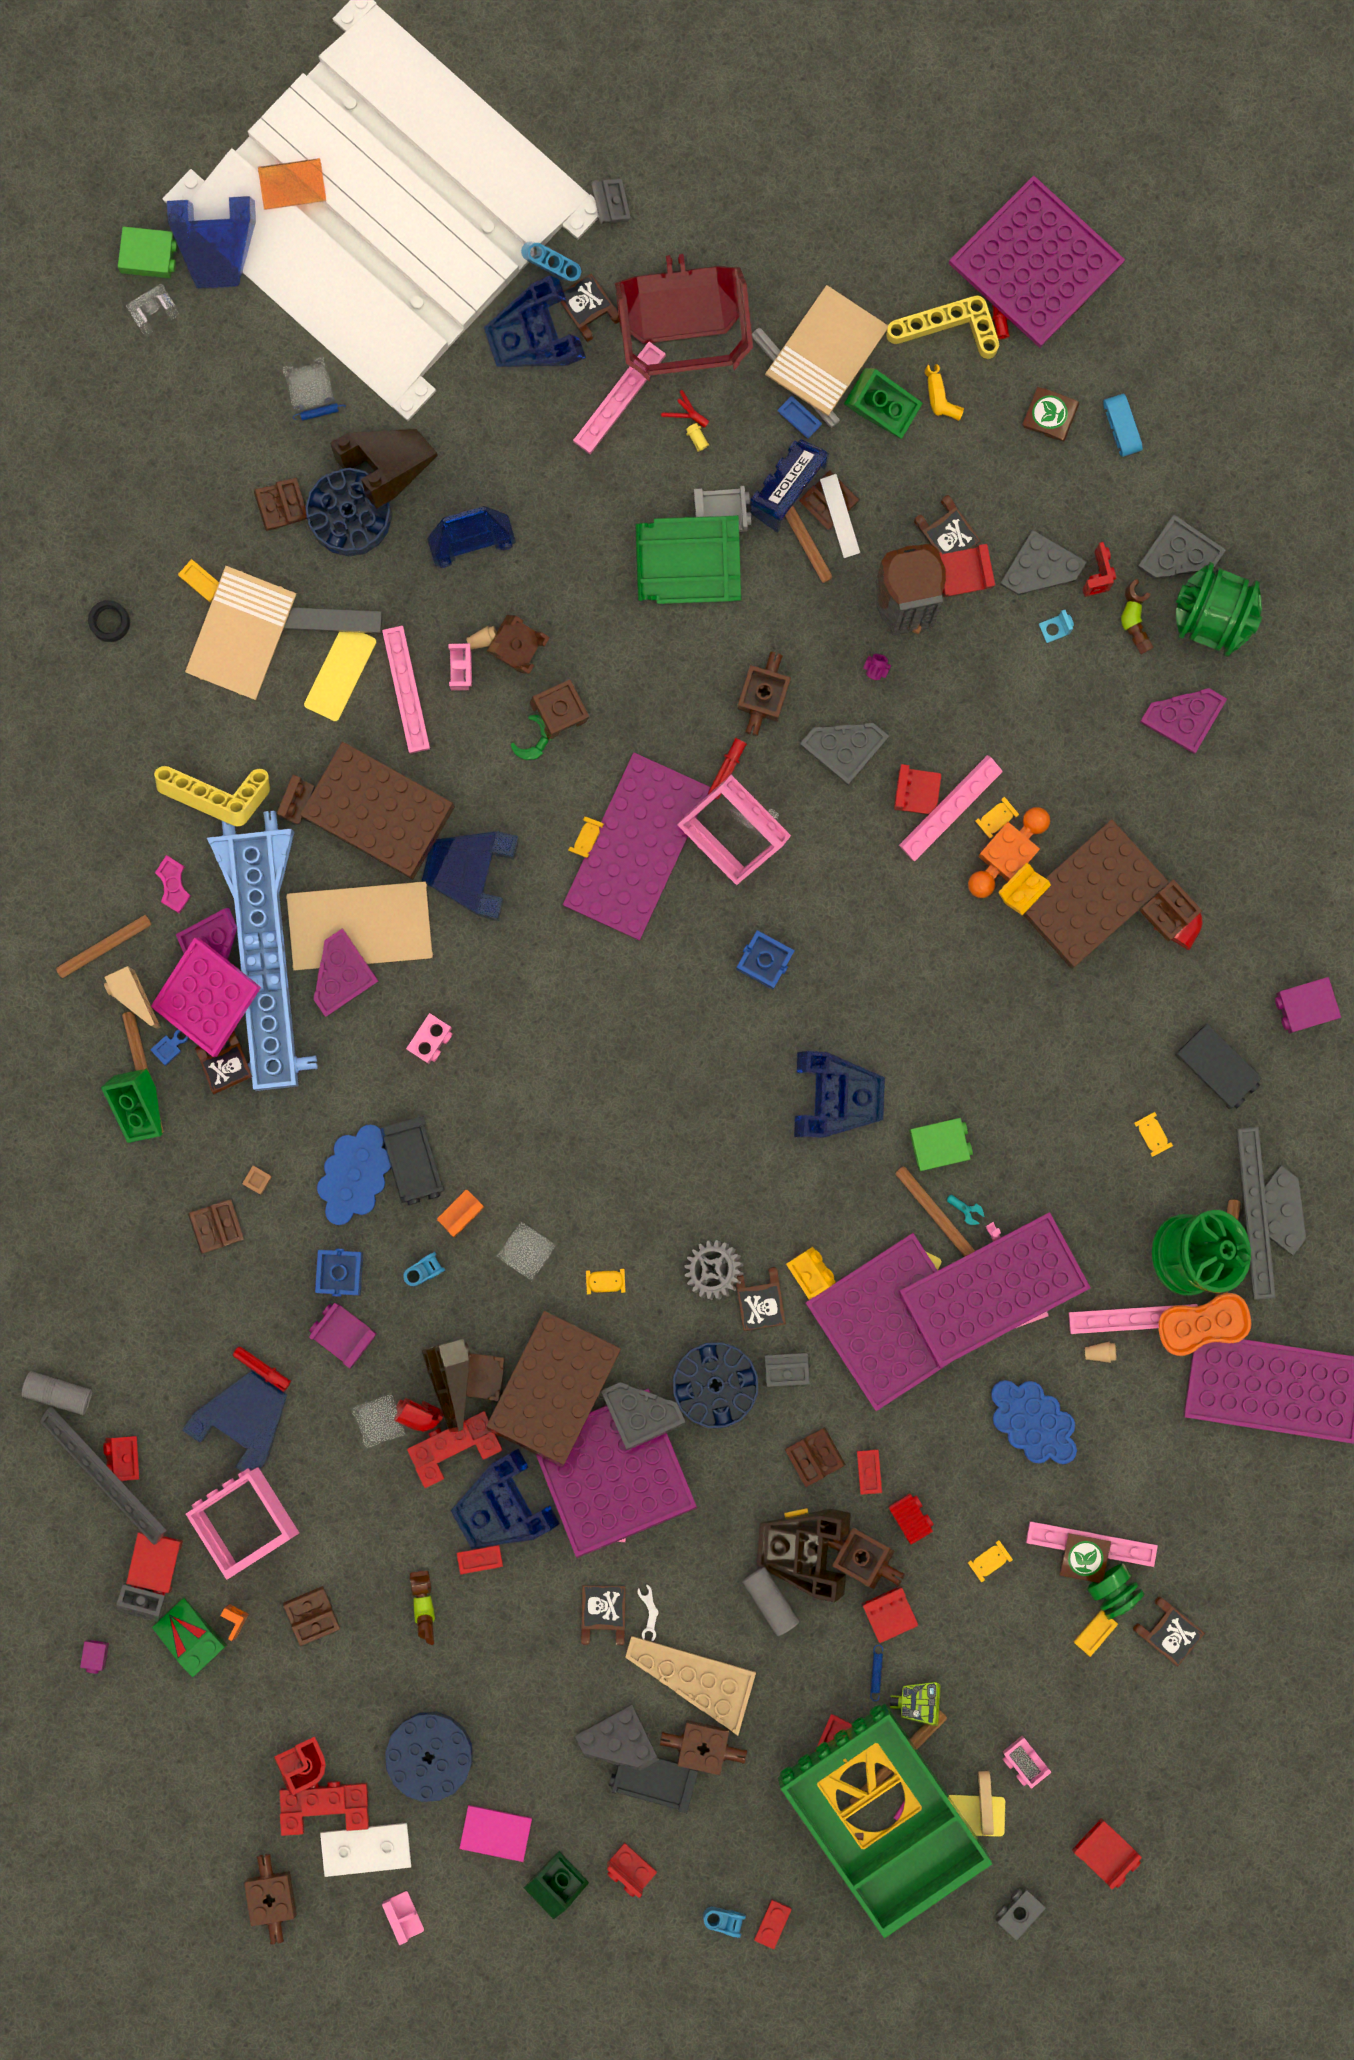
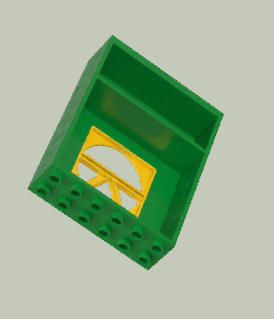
[778,1704,993,1938]

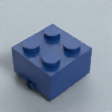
[736,930,794,990]
[315,1249,363,1296]

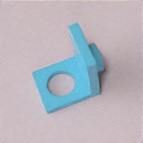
[1039,610,1074,643]

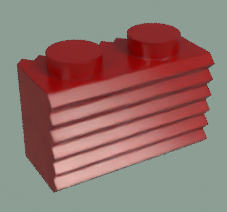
[888,1493,934,1545]

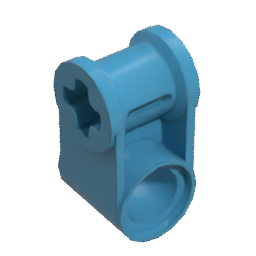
[404,1252,445,1287]
[703,1907,746,1938]

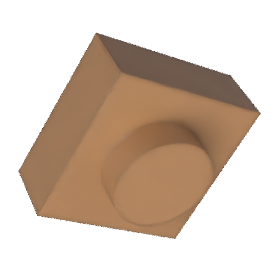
[242,1166,272,1195]

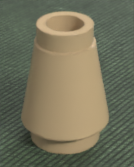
[467,626,497,650]
[1085,1341,1116,1363]

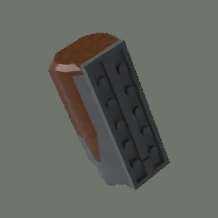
[876,544,946,636]

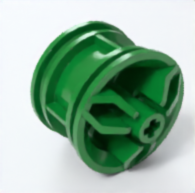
[1175,562,1262,657]
[1152,1210,1251,1296]

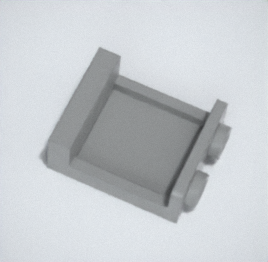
[694,486,751,532]

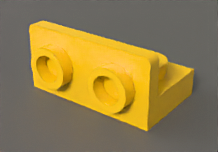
[999,863,1051,915]
[786,1247,836,1300]

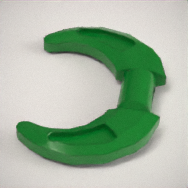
[511,715,552,760]

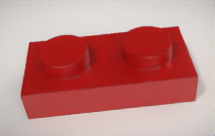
[857,1449,882,1495]
[457,1545,503,1575]
[754,1899,792,1949]

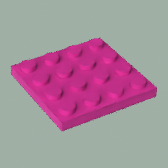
[151,937,261,1057]

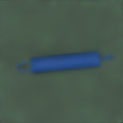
[293,403,346,421]
[870,1645,883,1701]

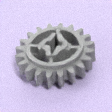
[685,1240,744,1300]

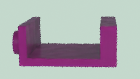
[1275,977,1341,1034]
[309,1303,377,1368]

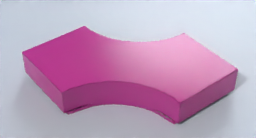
[155,855,191,914]

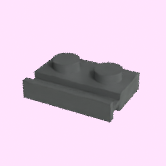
[592,179,631,224]
[765,1353,810,1387]

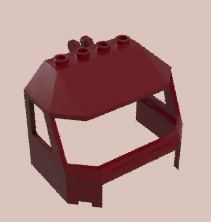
[615,254,753,381]

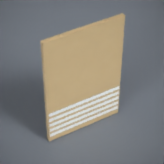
[765,285,888,416]
[185,566,297,700]

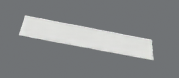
[820,474,860,558]

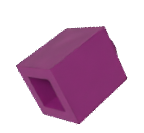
[80,1640,109,1674]

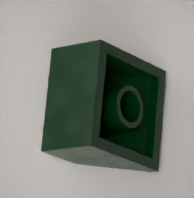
[524,1851,589,1920]

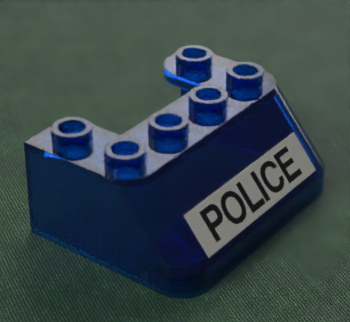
[750,439,829,533]

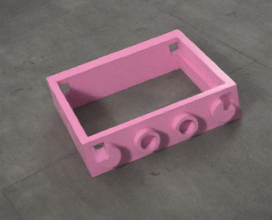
[677,775,791,885]
[186,1467,299,1580]

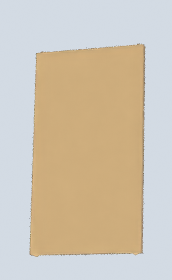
[286,882,433,970]

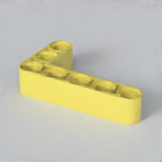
[886,296,999,359]
[154,766,270,826]

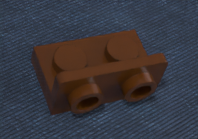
[277,775,314,824]

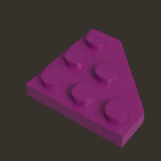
[1140,688,1227,754]
[176,908,237,960]
[313,928,378,1017]

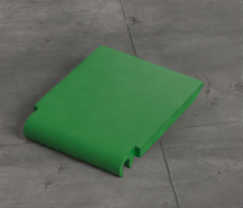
[635,515,741,604]

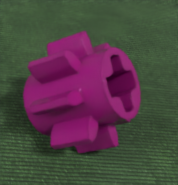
[863,654,891,680]

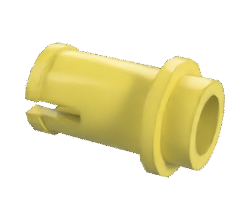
[686,423,709,452]

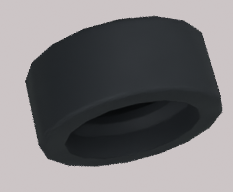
[88,600,130,642]

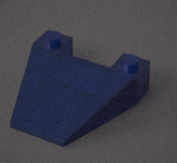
[167,196,256,288]
[484,275,586,367]
[427,506,516,568]
[422,831,519,921]
[794,1051,885,1138]
[182,1371,287,1472]
[451,1448,560,1549]

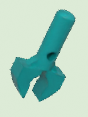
[947,1195,984,1225]

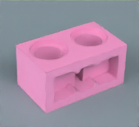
[406,1013,453,1064]

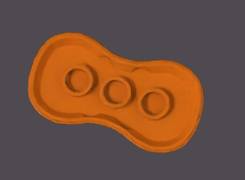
[1159,1293,1251,1356]

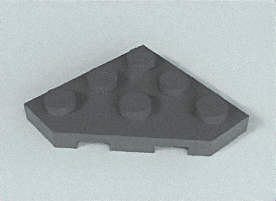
[1138,515,1226,579]
[1000,530,1087,595]
[800,723,889,785]
[1242,1165,1306,1256]
[601,1382,686,1451]
[575,1705,659,1771]

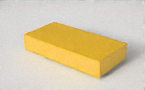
[178,559,219,603]
[1074,1610,1118,1657]

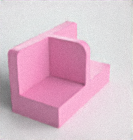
[382,1891,424,1945]

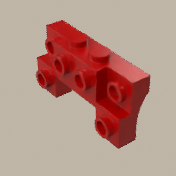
[407,1411,503,1488]
[280,1781,369,1836]

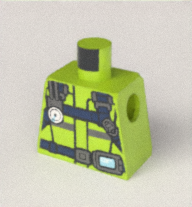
[890,1682,941,1726]

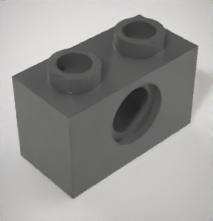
[116,1585,165,1622]
[996,1887,1046,1941]

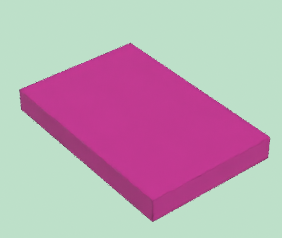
[460,1805,532,1862]

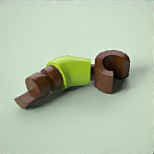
[1121,579,1154,654]
[410,1571,435,1645]

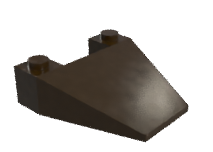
[330,429,438,509]
[422,1339,470,1432]
[757,1509,851,1603]

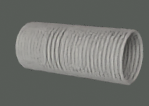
[21,1371,92,1415]
[742,1567,800,1636]

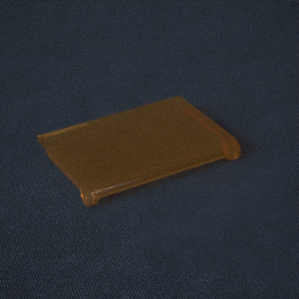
[258,158,326,210]

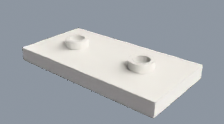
[320,1823,411,1877]

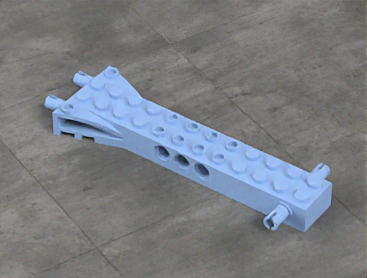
[207,811,318,1091]

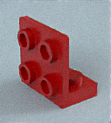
[1083,542,1116,597]
[894,764,941,815]
[861,1586,918,1643]
[607,1843,657,1898]

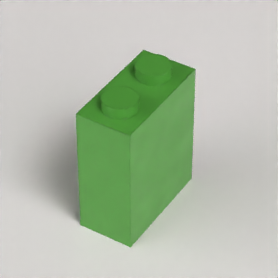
[118,227,178,278]
[909,1118,973,1172]

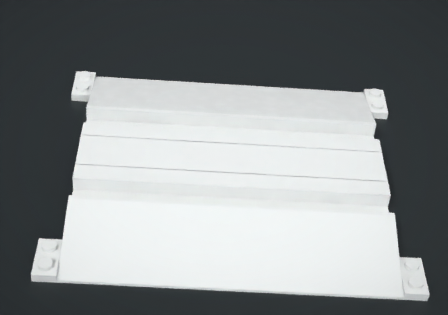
[162,0,599,421]

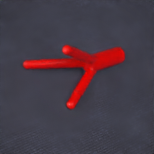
[661,390,709,428]

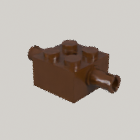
[737,652,791,736]
[828,1528,905,1589]
[659,1720,747,1775]
[244,1854,297,1944]

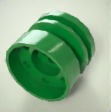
[1086,1563,1145,1620]

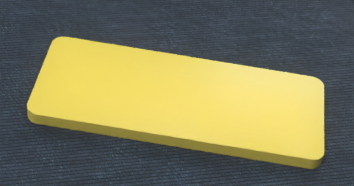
[304,632,376,721]
[949,1795,1005,1836]

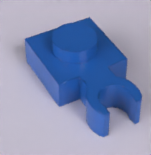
[151,1029,189,1066]

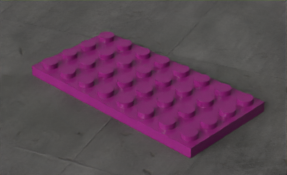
[563,753,710,941]
[899,1212,1091,1368]
[1183,1339,1354,1444]

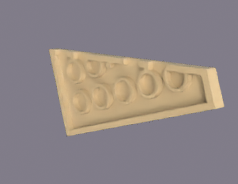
[625,1636,756,1735]

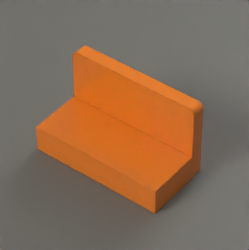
[437,1190,484,1237]
[220,1604,249,1641]

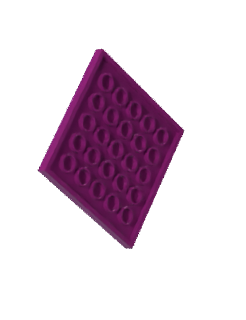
[948,175,1125,348]
[806,1233,953,1411]
[536,1388,697,1558]

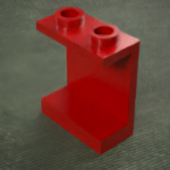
[940,544,995,597]
[126,1532,183,1596]
[1072,1818,1142,1889]

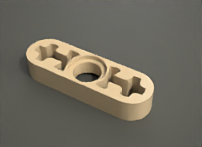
[978,1771,994,1835]

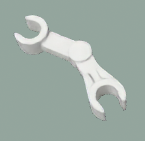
[638,1584,658,1641]

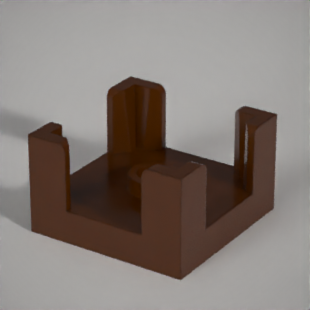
[487,615,550,674]
[530,680,589,740]
[466,1353,505,1401]

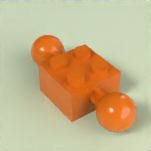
[968,807,1050,898]

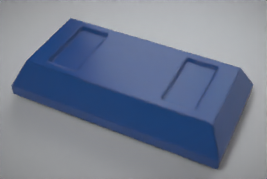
[777,396,822,439]

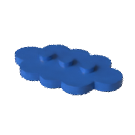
[317,1125,391,1225]
[991,1380,1077,1464]

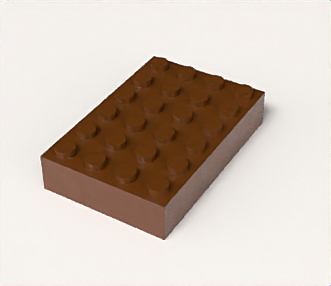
[300,742,455,880]
[1023,820,1169,969]
[486,1311,621,1467]

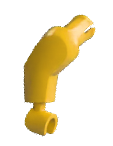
[925,364,964,421]

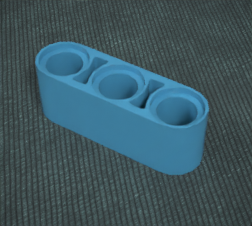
[521,242,581,281]
[1103,393,1143,457]

